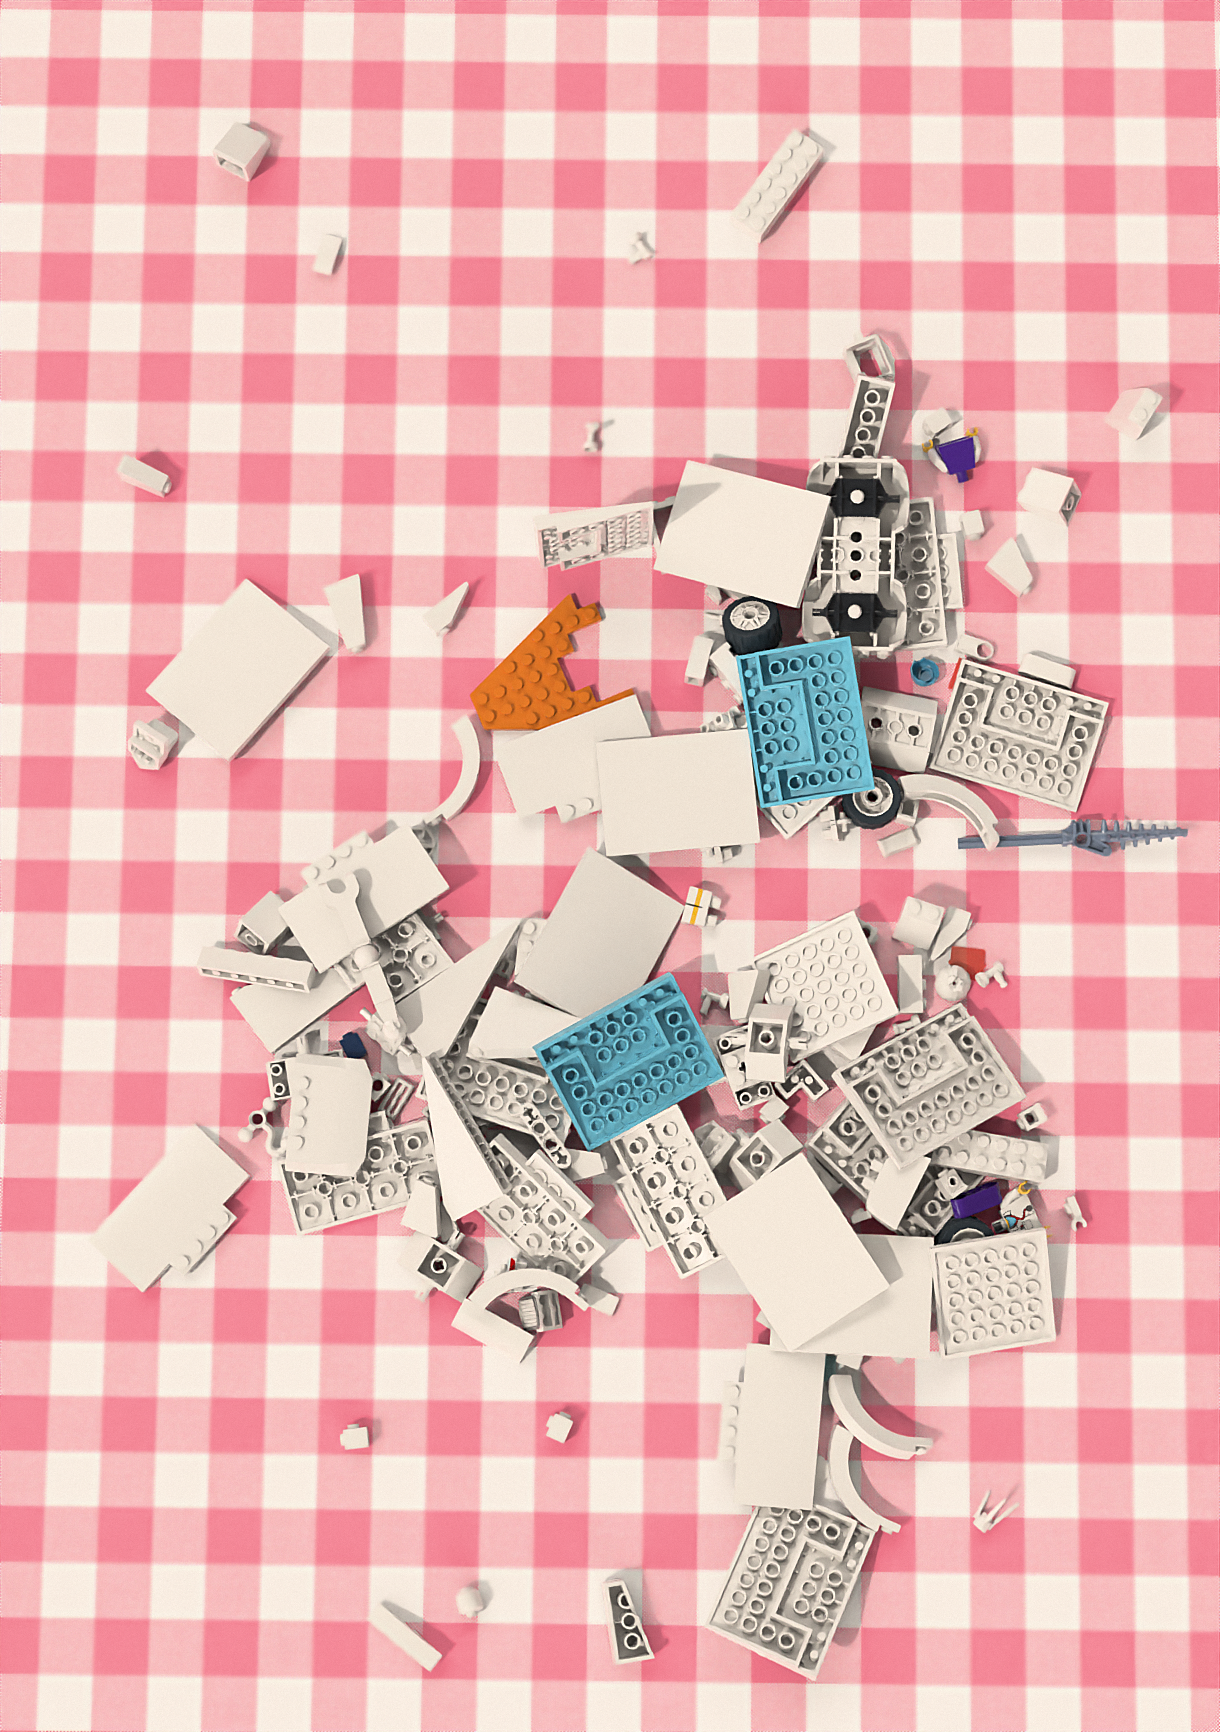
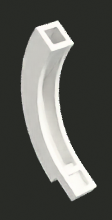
[422,715,480,827]
[897,774,1000,851]
[468,1268,589,1311]
[826,1374,933,1460]
[827,1425,901,1535]

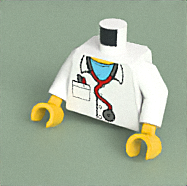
[992,1181,1053,1238]

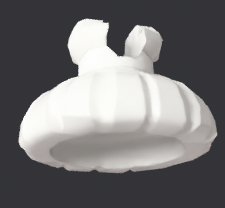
[935,965,971,1001]

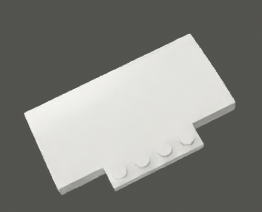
[860,497,963,652]
[492,694,652,824]
[277,823,450,974]
[302,884,454,1004]
[610,1104,728,1280]
[276,1110,442,1236]
[88,1124,251,1293]
[476,1133,612,1296]
[717,1342,826,1510]

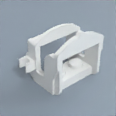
[842,330,895,384]

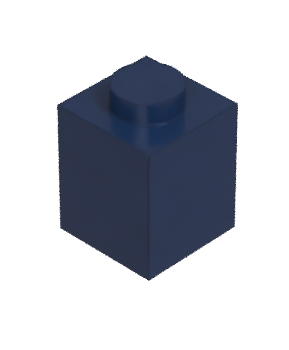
[339,1031,368,1059]

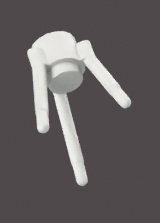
[973,1491,1019,1533]

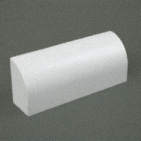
[451,1298,534,1364]

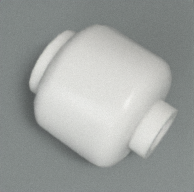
[455,1586,483,1618]

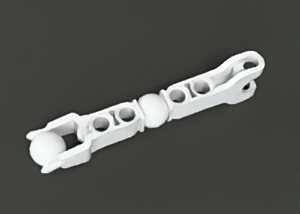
[318,871,407,1041]

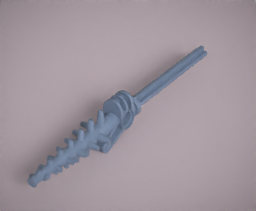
[957,819,1188,857]

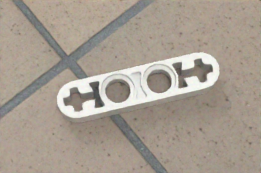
[519,1103,571,1170]

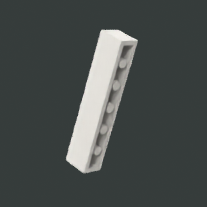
[196,946,316,993]

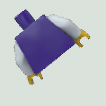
[922,427,981,483]

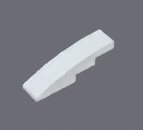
[366,1603,443,1672]

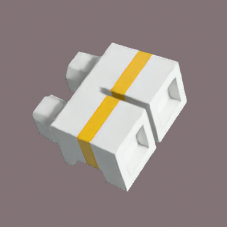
[681,886,722,928]

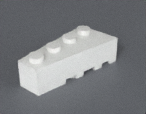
[708,642,744,705]
[601,1579,655,1665]

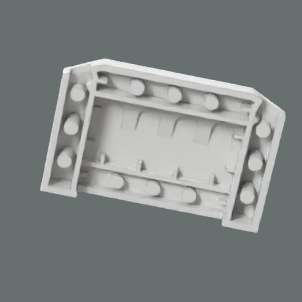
[285,1053,373,1177]

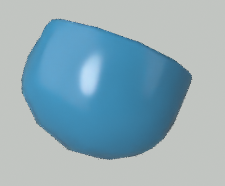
[910,658,940,687]

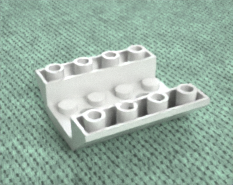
[860,686,938,774]

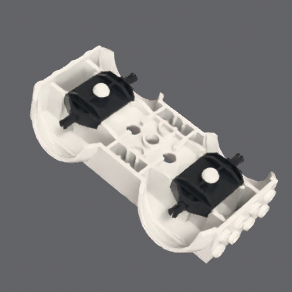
[802,455,910,659]

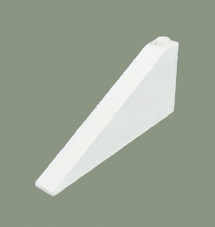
[397,920,519,1064]
[229,968,366,1054]
[468,986,581,1059]
[422,1052,513,1221]

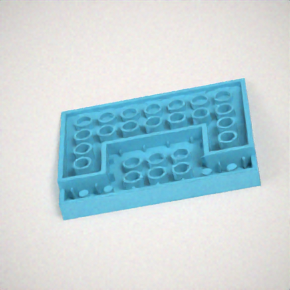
[736,636,875,808]
[532,972,725,1152]

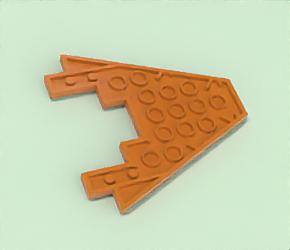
[470,594,634,731]

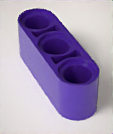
[950,1182,1003,1219]

